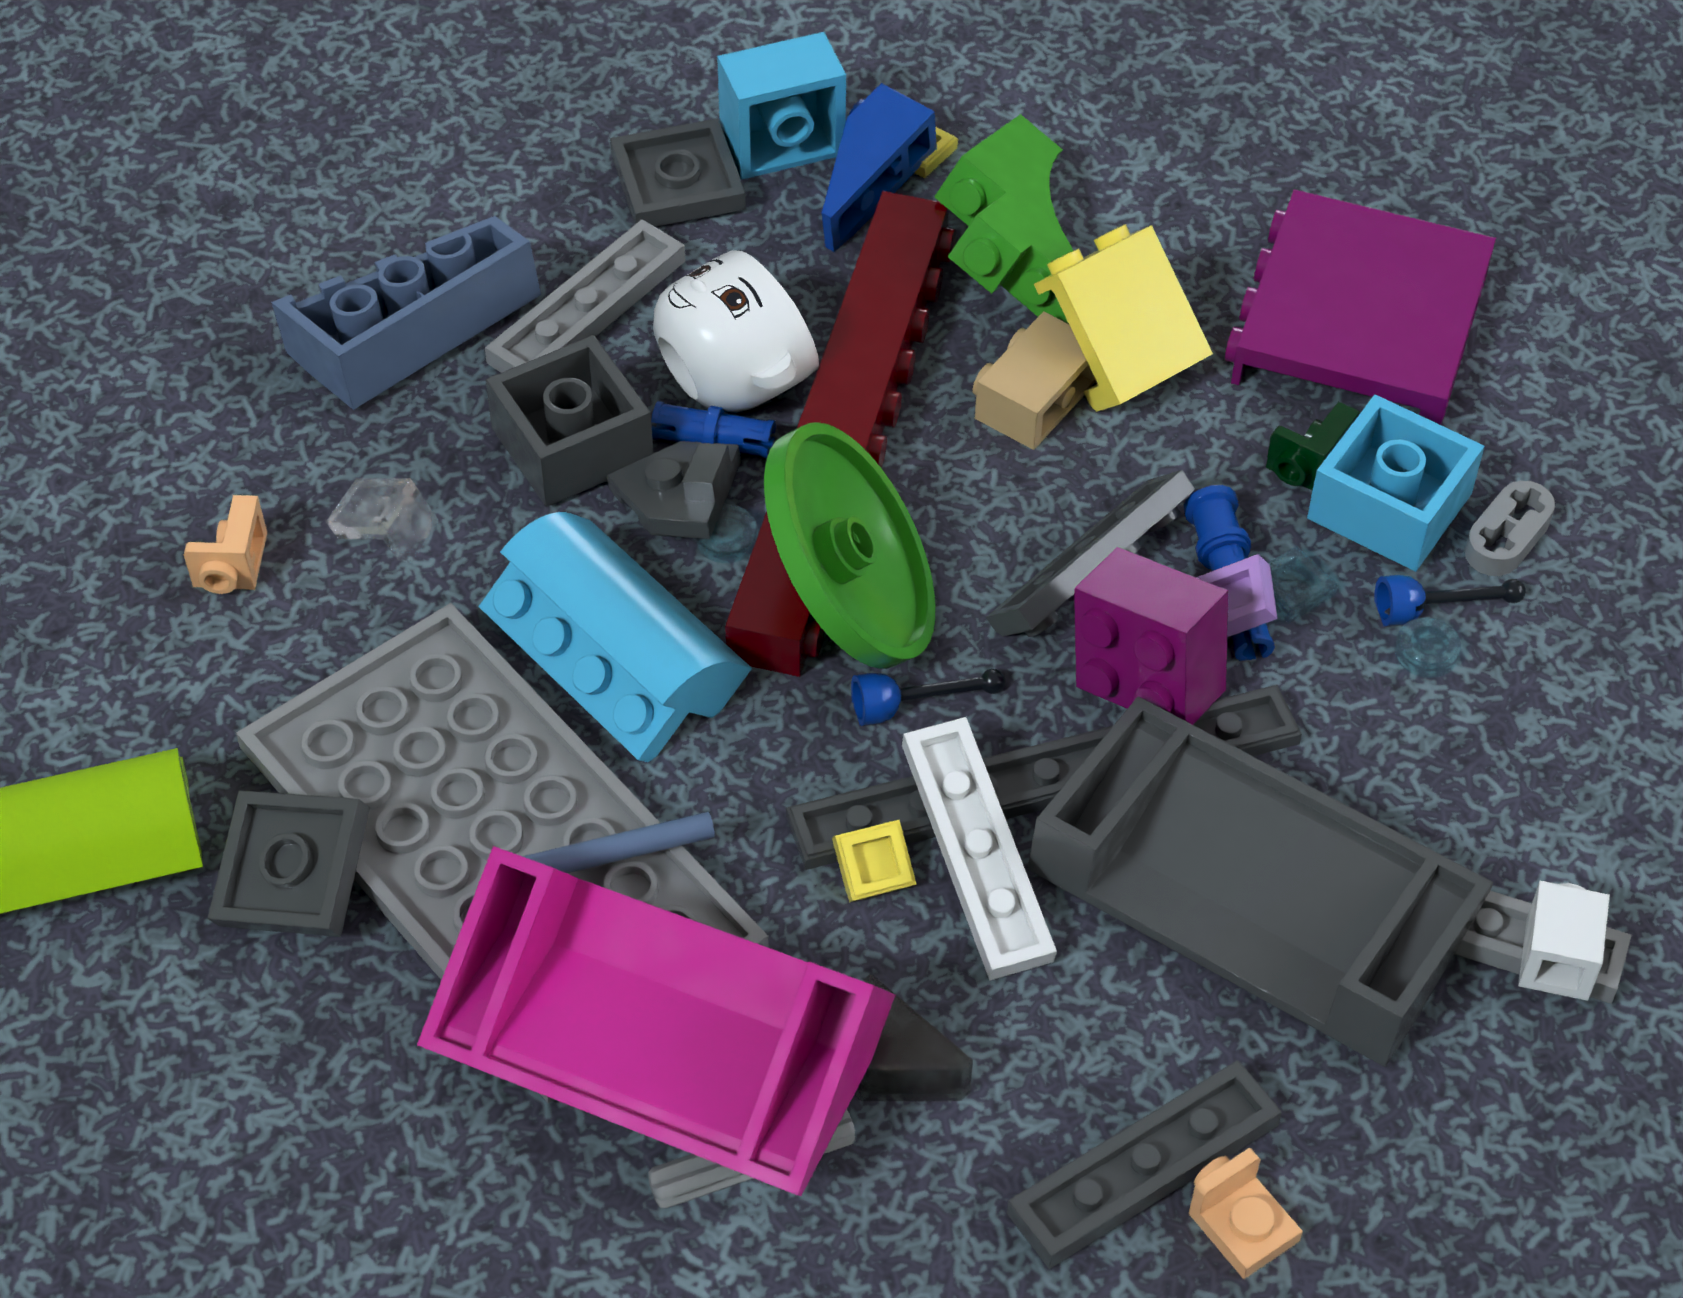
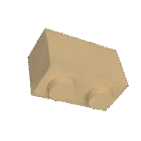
[973,311,1097,450]

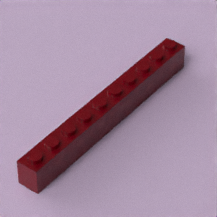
[725,191,957,677]

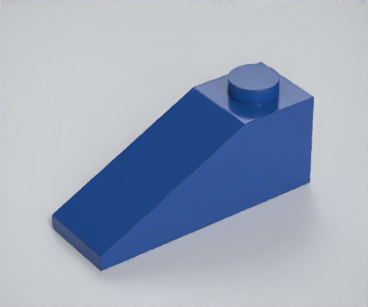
[822,83,937,252]

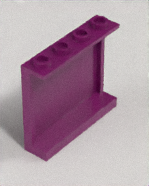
[1225,189,1496,425]

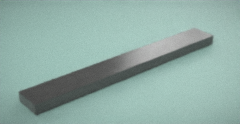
[786,685,1302,870]

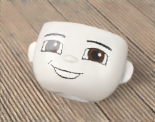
[653,250,819,413]

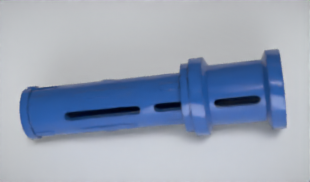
[1183,485,1275,661]

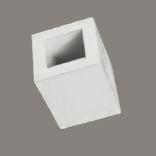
[1518,881,1610,1001]

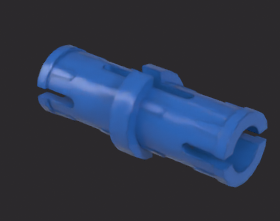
[651,401,776,459]

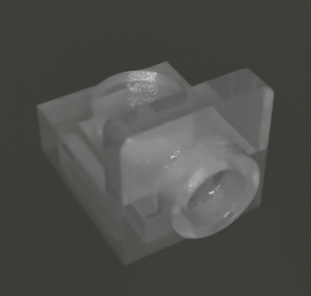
[326,478,439,563]

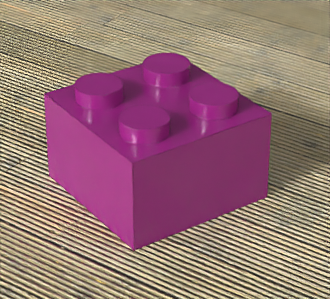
[1074,547,1228,725]

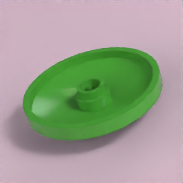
[764,422,936,669]

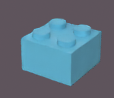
[717,32,846,180]
[1307,394,1485,572]

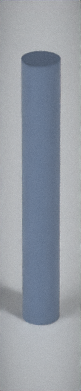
[522,812,715,873]

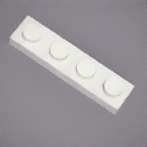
[902,717,1057,980]

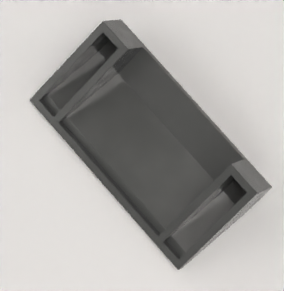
[1027,696,1493,1067]

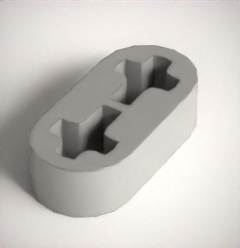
[1465,480,1555,576]

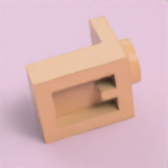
[184,495,267,594]
[1189,1148,1303,1279]

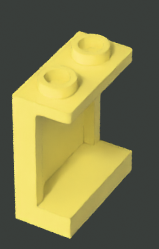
[1034,224,1213,412]

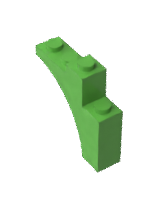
[934,114,1074,324]

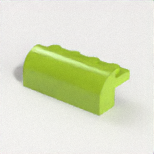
[0,748,203,914]

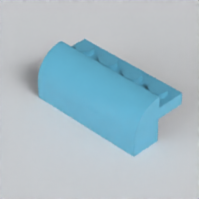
[478,512,752,762]

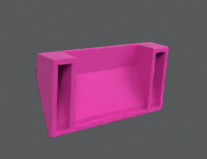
[417,846,895,1196]

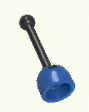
[1374,575,1526,626]
[851,669,1006,726]

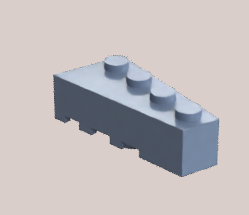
[271,216,541,410]

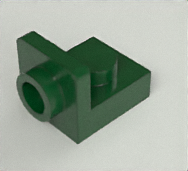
[1266,401,1360,491]

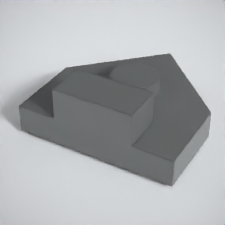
[607,441,741,539]

